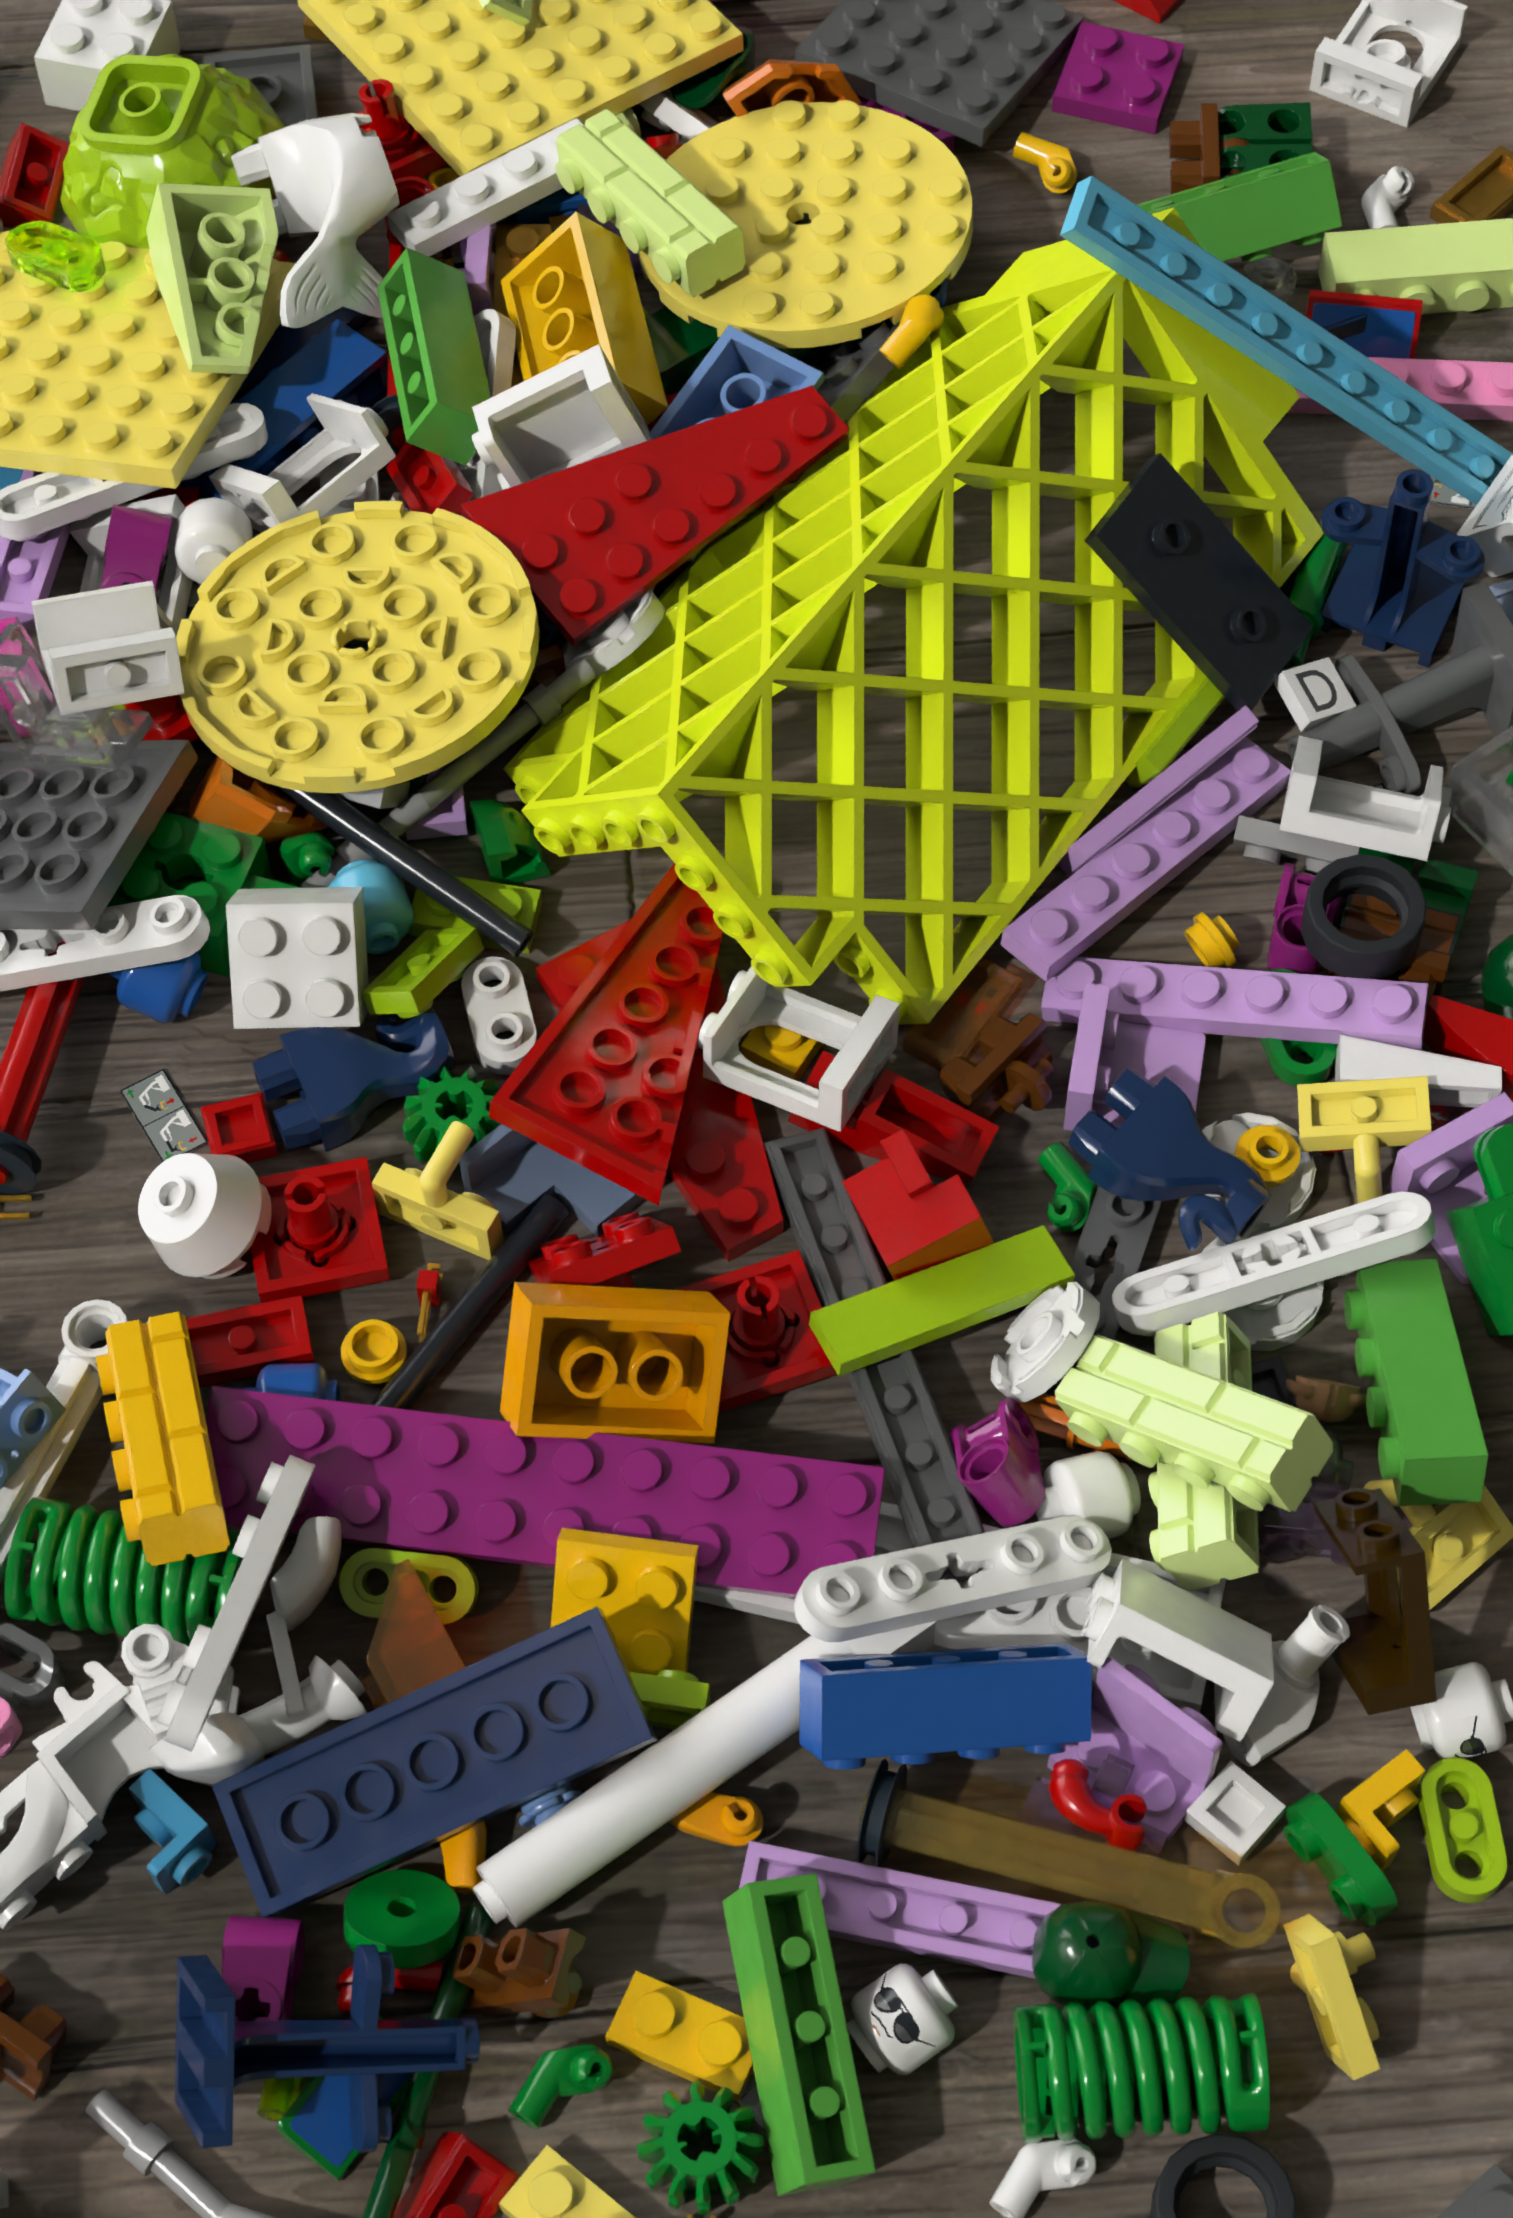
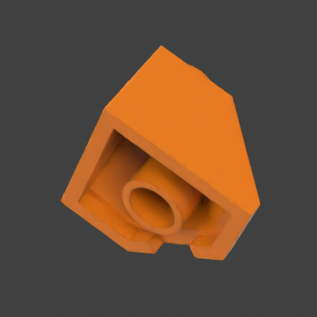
[723,59,861,117]
[188,755,327,844]

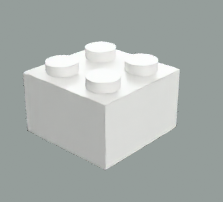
[34,0,181,111]
[226,887,369,1029]

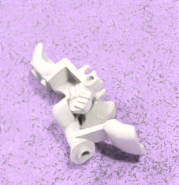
[0,1516,367,1931]

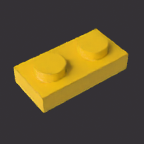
[605,1971,754,2102]

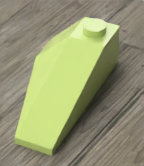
[146,183,279,374]

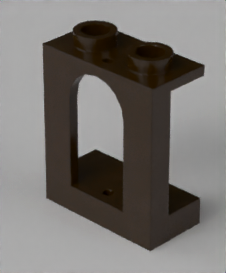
[1313,1488,1437,1715]

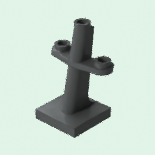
[1287,581,1513,794]

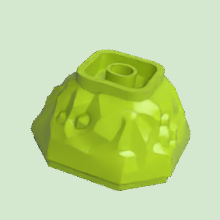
[61,53,285,249]

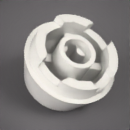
[138,1153,272,1279]

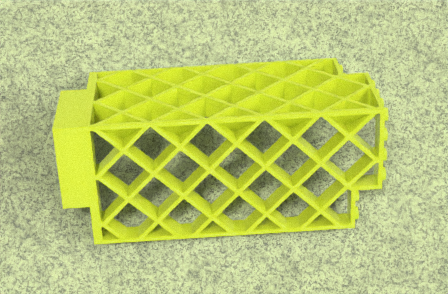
[503,207,1324,1025]

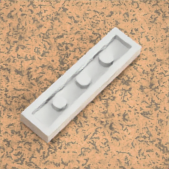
[387,118,584,257]

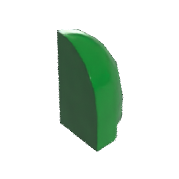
[469,799,551,885]

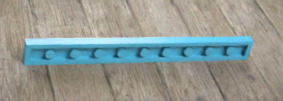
[1060,176,1513,505]

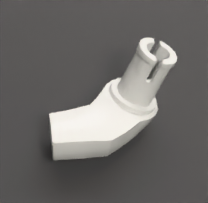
[1223,1605,1350,1767]

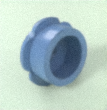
[518,1781,583,1828]

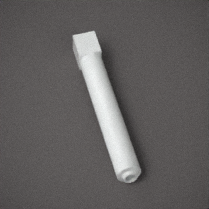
[473,1621,935,1928]

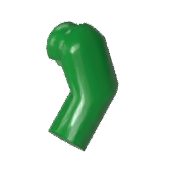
[280,832,334,888]
[1038,1142,1097,1232]
[508,2044,613,2130]

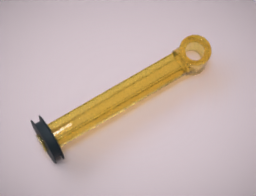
[856,1758,1283,1948]

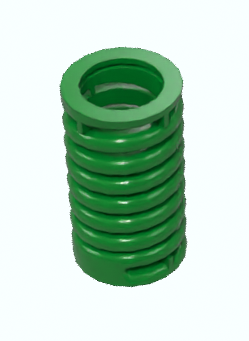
[4,1497,245,1649]
[1014,1993,1270,2143]

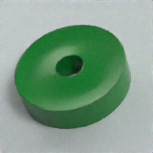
[344,1869,460,1969]

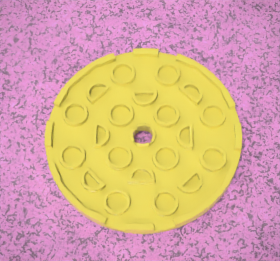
[638,100,973,349]
[176,501,539,793]

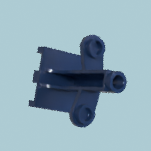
[1321,469,1485,668]
[175,1944,480,2152]

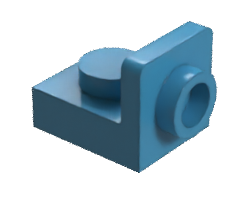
[129,1769,217,1894]

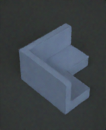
[459,1124,645,1236]

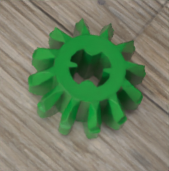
[402,1066,501,1164]
[637,2081,764,2215]

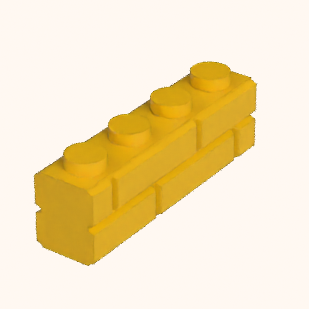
[96,1311,230,1566]

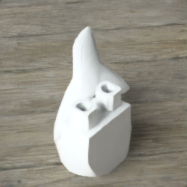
[231,113,399,329]

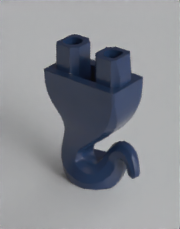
[252,1008,456,1152]
[1068,1068,1271,1251]

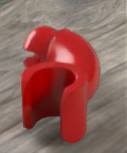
[1048,1759,1147,1852]

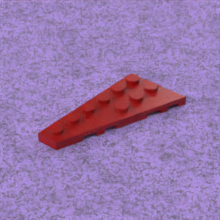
[460,385,850,647]
[489,863,723,1206]
[536,919,783,1262]

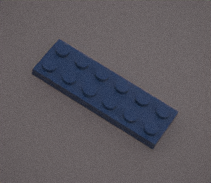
[212,1607,657,1918]

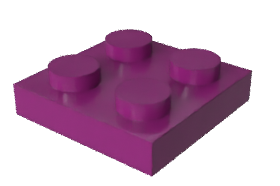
[1052,22,1184,134]

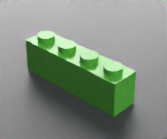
[1137,152,1342,262]
[377,247,491,466]
[1344,1259,1488,1506]
[722,1873,875,2196]

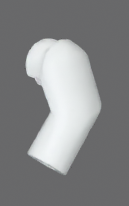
[1362,166,1414,229]
[989,2138,1097,2218]

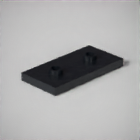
[1084,453,1313,711]

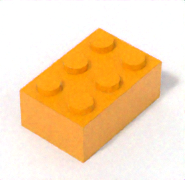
[500,1282,730,1443]

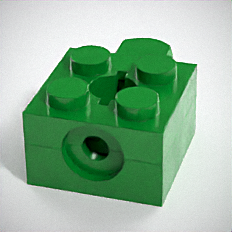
[107,812,299,977]
[1445,1124,1513,1336]

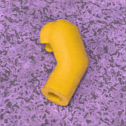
[1013,132,1078,193]
[879,295,944,369]

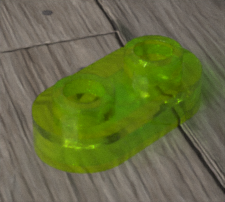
[5,221,106,292]

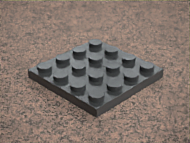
[794,0,1084,147]
[0,740,198,930]

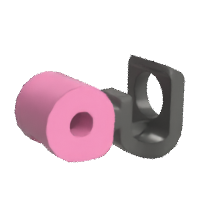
[0,1623,66,1759]

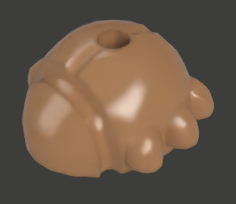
[1286,1375,1367,1423]

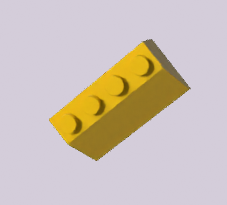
[501,212,668,425]

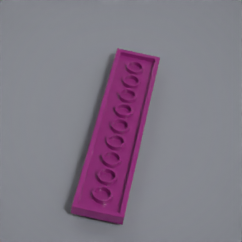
[206,1386,885,1599]

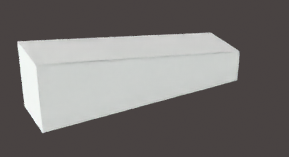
[1335,1034,1502,1108]

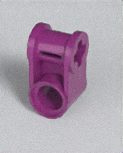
[100,504,173,592]
[1267,863,1341,975]
[950,1397,1045,1527]
[221,1915,305,2021]

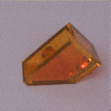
[361,1559,466,1709]

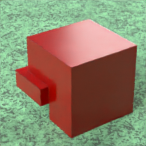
[842,1129,994,1281]

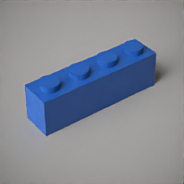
[183,319,388,499]
[799,1642,1092,1770]

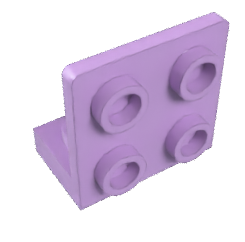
[1063,982,1206,1131]
[1388,1092,1513,1284]
[1047,1657,1223,1852]

